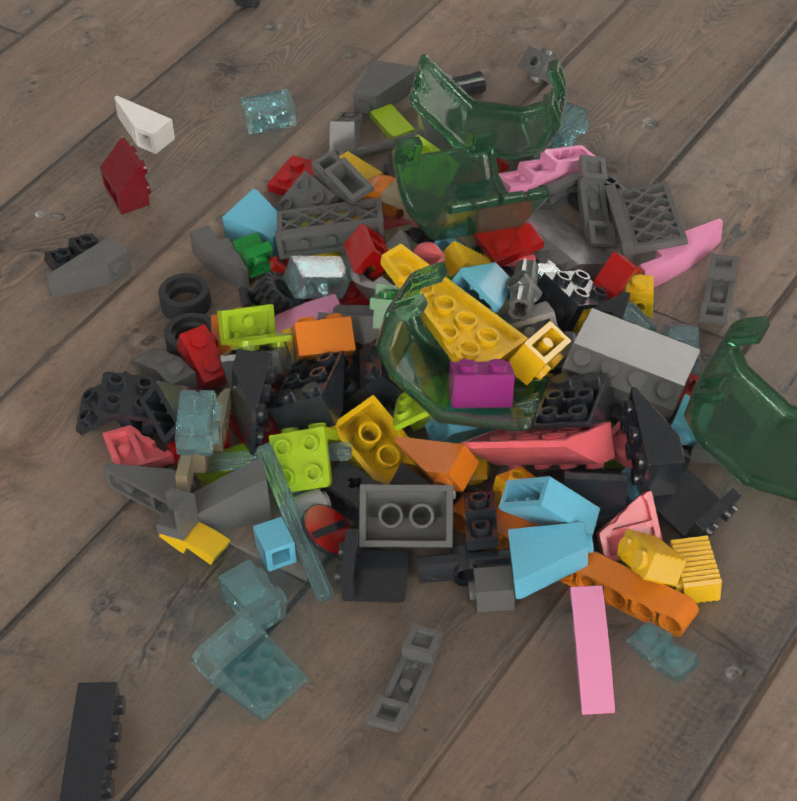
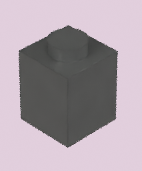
[468,565,515,613]

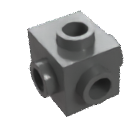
[517,45,561,84]

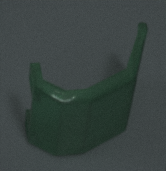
[408,54,568,160]
[392,125,550,241]
[375,261,550,432]
[684,316,797,501]

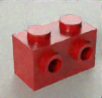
[177,324,227,393]

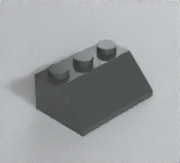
[359,484,454,548]

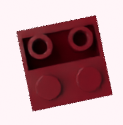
[100,137,151,215]

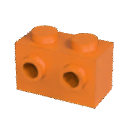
[291,313,356,361]

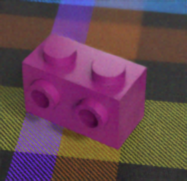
[448,359,515,408]

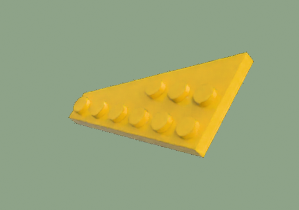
[380,244,529,362]

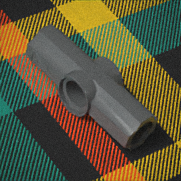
[505,258,542,321]

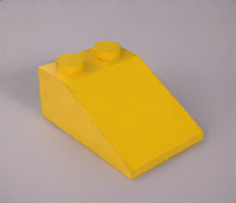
[328,395,415,485]

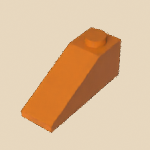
[394,437,479,492]

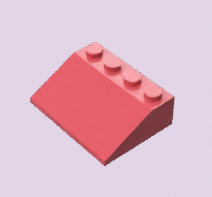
[460,422,615,470]

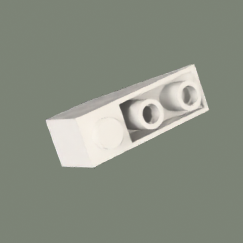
[114,96,175,154]

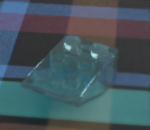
[189,608,309,721]

